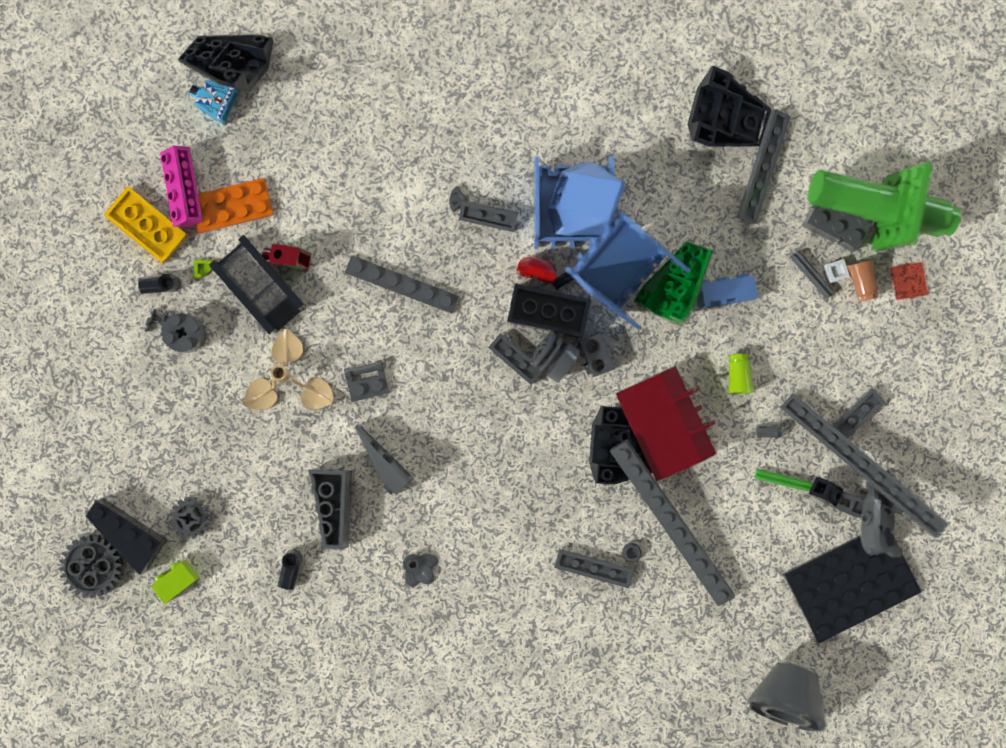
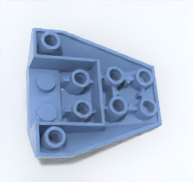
[548,162,625,236]

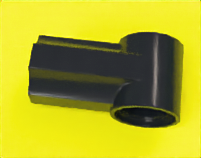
[138,274,181,294]
[277,549,302,590]

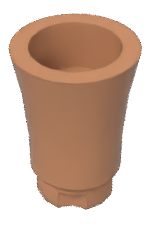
[846,259,879,302]

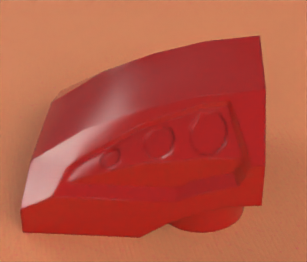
[516,255,557,283]

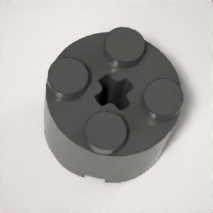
[162,313,206,353]

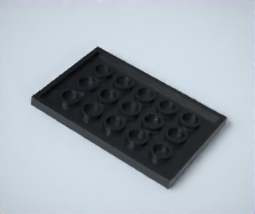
[783,535,922,643]

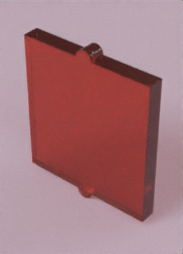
[890,262,928,300]

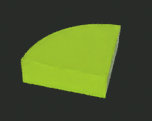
[194,260,213,279]

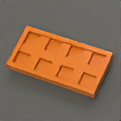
[197,178,274,234]

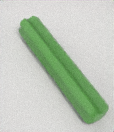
[755,469,812,492]

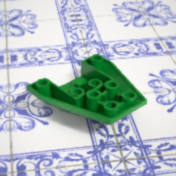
[634,241,713,327]

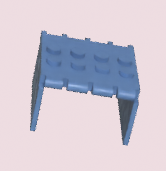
[534,156,615,249]
[566,208,691,330]

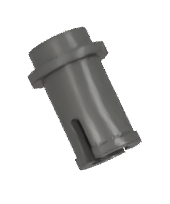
[757,424,782,439]

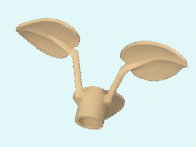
[242,328,334,410]

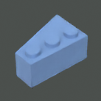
[697,273,758,310]

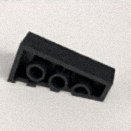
[85,498,168,575]

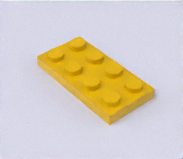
[104,186,188,264]

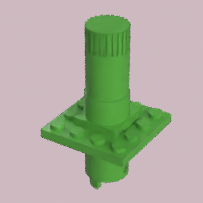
[807,162,961,251]

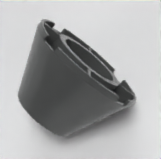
[746,663,827,732]

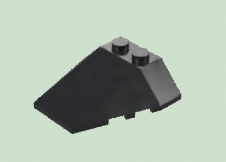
[687,66,772,147]

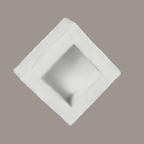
[824,259,850,283]

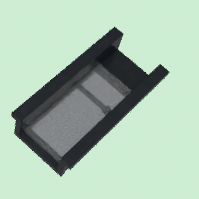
[209,235,305,335]

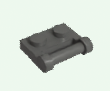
[344,360,389,402]

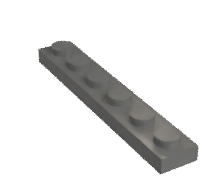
[737,109,791,225]
[345,255,459,314]

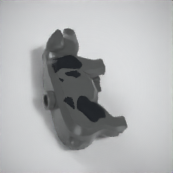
[861,470,903,558]

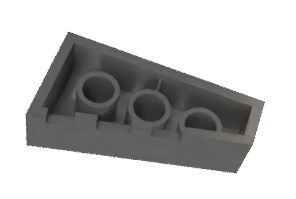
[308,469,352,550]

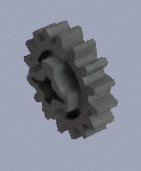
[169,497,213,539]

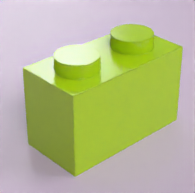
[151,560,200,604]

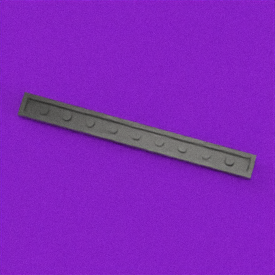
[780,393,949,539]
[610,439,735,606]

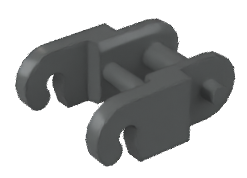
[144,309,169,336]

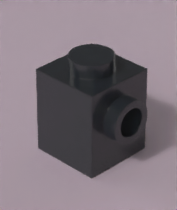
[809,476,844,507]

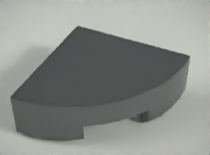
[449,186,468,213]

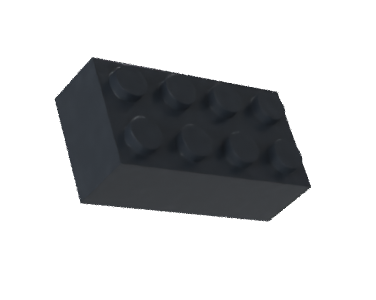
[507,284,591,339]

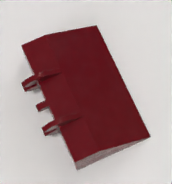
[615,366,717,481]

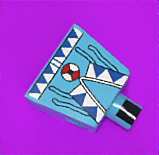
[189,80,239,125]

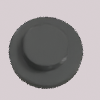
[622,543,641,562]

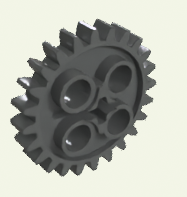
[58,535,124,598]

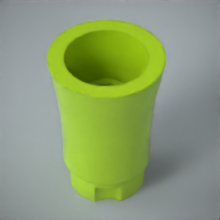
[728,354,755,394]

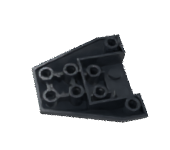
[178,35,273,92]
[589,406,652,485]

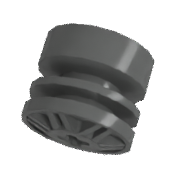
[530,331,580,383]

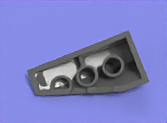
[355,424,414,495]

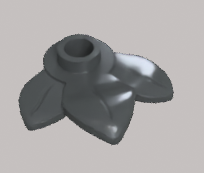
[403,553,439,588]

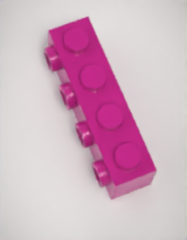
[160,145,203,228]

